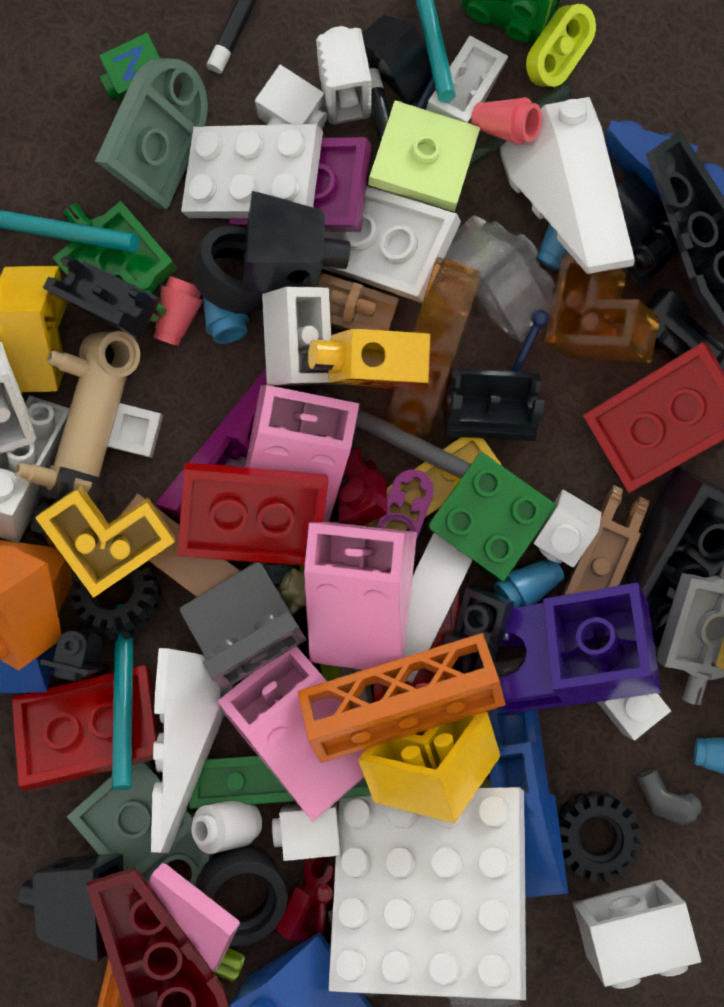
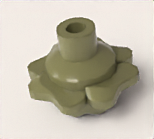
[278,567,306,615]

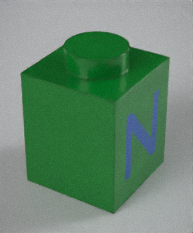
[99,33,174,101]

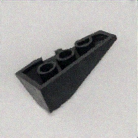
[646,130,724,333]
[607,467,724,651]

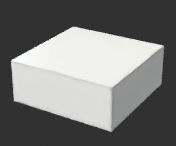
[108,403,163,458]

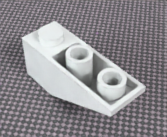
[0,395,70,542]

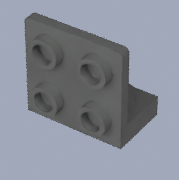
[180,562,306,690]

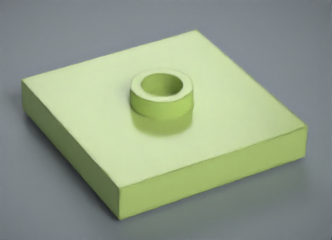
[368,101,480,212]

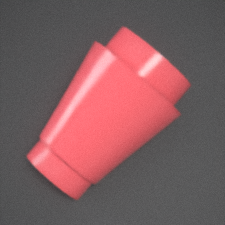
[471,97,542,145]
[153,276,203,346]

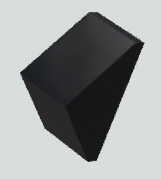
[362,14,432,105]

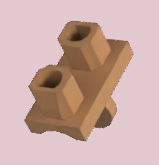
[318,273,399,331]

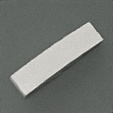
[381,36,508,204]

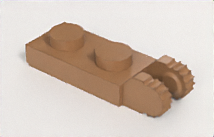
[562,485,649,595]

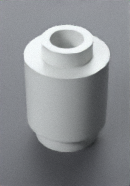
[191,801,262,854]

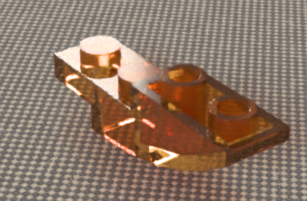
[386,257,483,441]

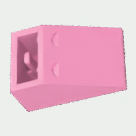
[245,385,359,522]
[304,522,417,670]
[217,646,366,822]

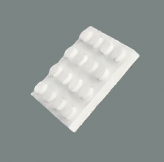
[329,787,526,1000]

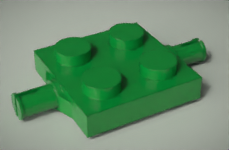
[52,201,178,326]

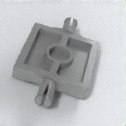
[656,565,724,705]

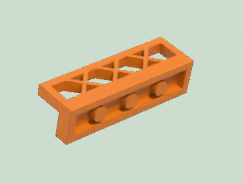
[297,633,506,763]

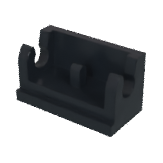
[43,256,161,340]
[441,368,544,441]

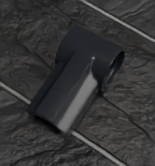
[629,288,724,359]

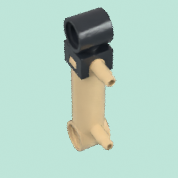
[15,331,140,547]

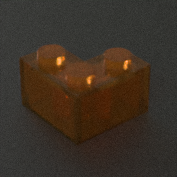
[544,255,660,363]

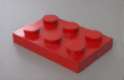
[583,342,724,493]
[177,462,329,565]
[12,665,159,791]

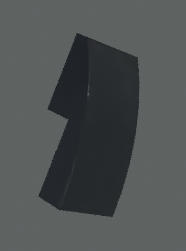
[434,586,515,680]

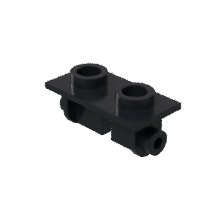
[40,629,109,681]

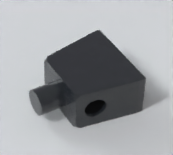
[242,191,350,292]
[18,853,124,962]

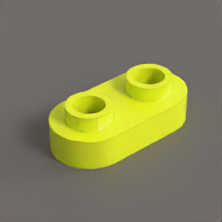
[526,4,596,87]

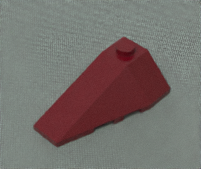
[86,867,230,1007]

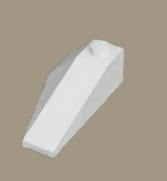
[500,97,635,274]
[151,648,235,854]

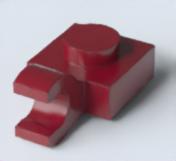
[339,447,388,526]
[276,857,335,942]

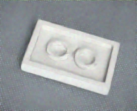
[181,124,323,218]
[322,186,461,303]

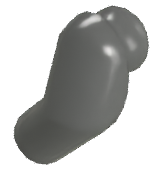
[635,768,702,825]

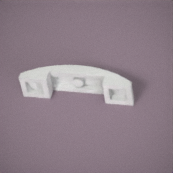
[405,533,472,683]

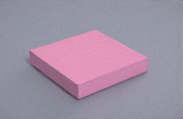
[148,863,240,973]

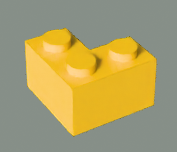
[0,266,66,392]
[35,486,175,598]
[358,712,501,824]

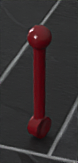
[315,884,333,936]

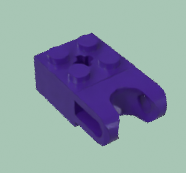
[496,583,662,713]

